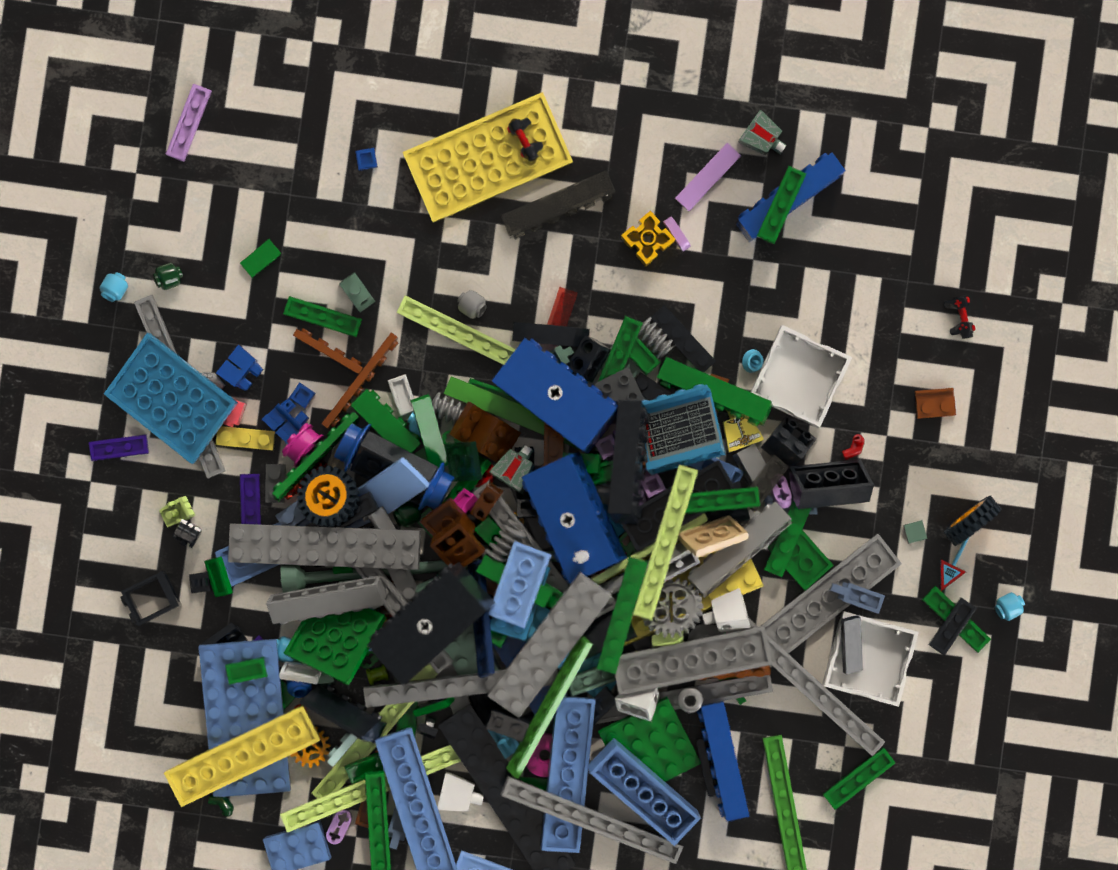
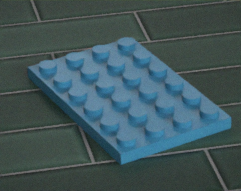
[104,333,238,464]

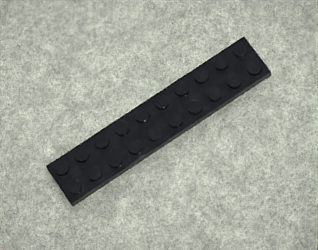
[438,704,576,870]

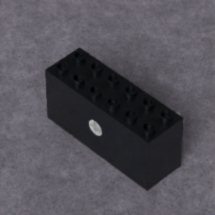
[367,562,496,686]

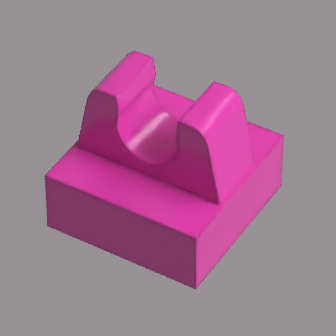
[453,488,478,513]

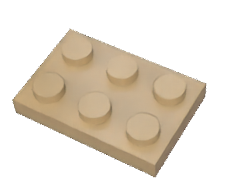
[678,515,748,558]

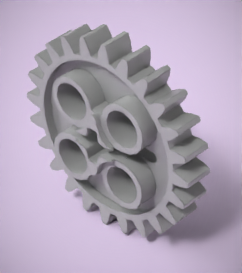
[641,578,703,638]

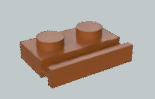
[915,388,956,419]

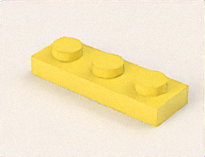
[216,426,275,451]

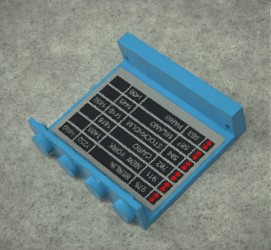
[642,384,726,475]

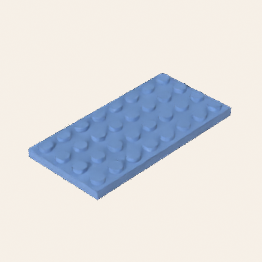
[199,639,291,797]

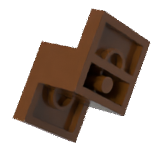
[449,401,521,463]
[421,497,485,567]

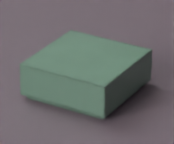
[903,520,927,544]

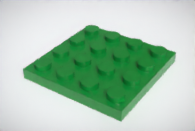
[284,608,386,685]
[598,696,701,782]

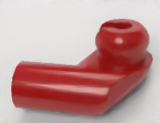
[842,434,865,460]
[475,464,495,488]

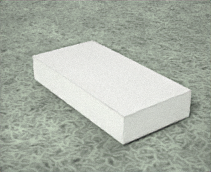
[387,374,414,417]
[279,661,321,684]

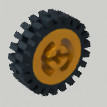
[297,466,359,527]
[943,495,1002,546]

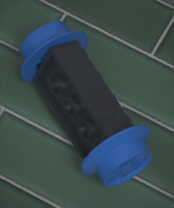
[334,424,455,511]

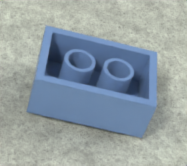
[263,820,331,870]

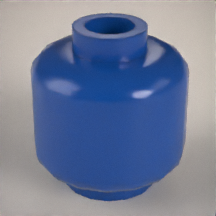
[286,680,312,698]

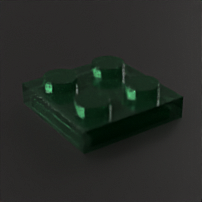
[444,441,482,482]

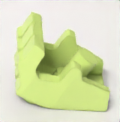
[159,496,196,528]
[652,630,684,648]

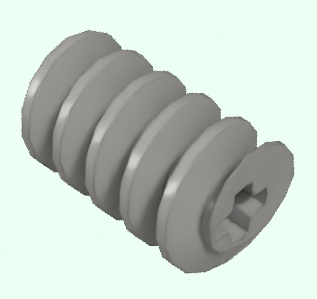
[637,316,676,360]
[432,392,465,426]
[485,519,526,563]

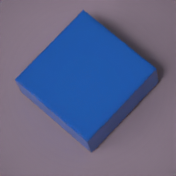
[355,148,378,170]
[289,382,316,409]

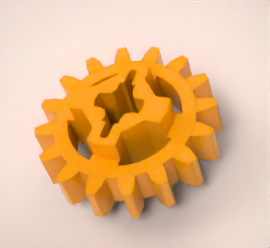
[290,726,331,768]

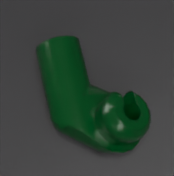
[208,795,234,817]

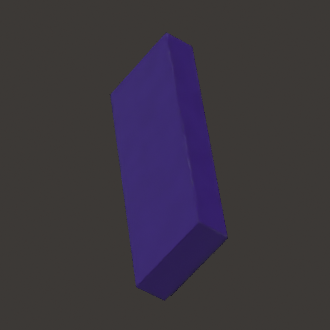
[89,435,149,461]
[240,474,261,525]

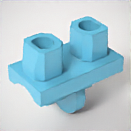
[488,730,519,759]

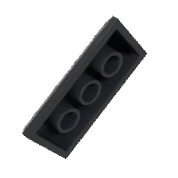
[789,459,874,509]
[300,684,387,743]

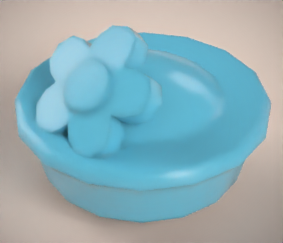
[742,349,764,373]

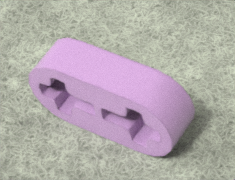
[663,217,691,252]
[769,475,792,508]
[326,809,352,844]

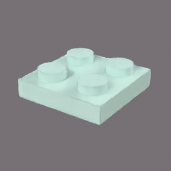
[327,732,357,767]

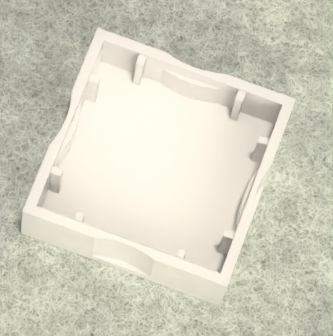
[750,325,852,428]
[822,611,919,707]

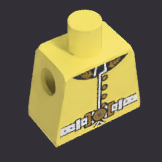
[722,411,764,453]

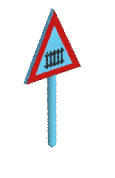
[941,538,969,591]

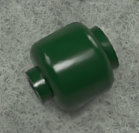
[153,263,183,290]
[393,501,423,527]

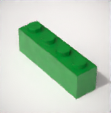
[351,389,421,453]

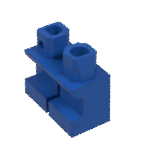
[216,345,263,391]
[262,398,309,444]

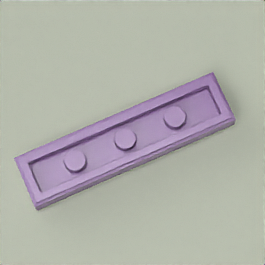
[166,84,212,162]
[675,143,741,212]

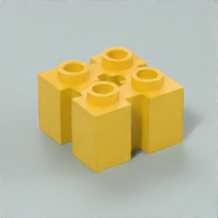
[621,210,676,267]

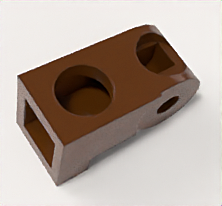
[470,482,504,522]

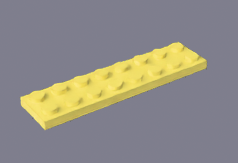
[164,705,321,807]

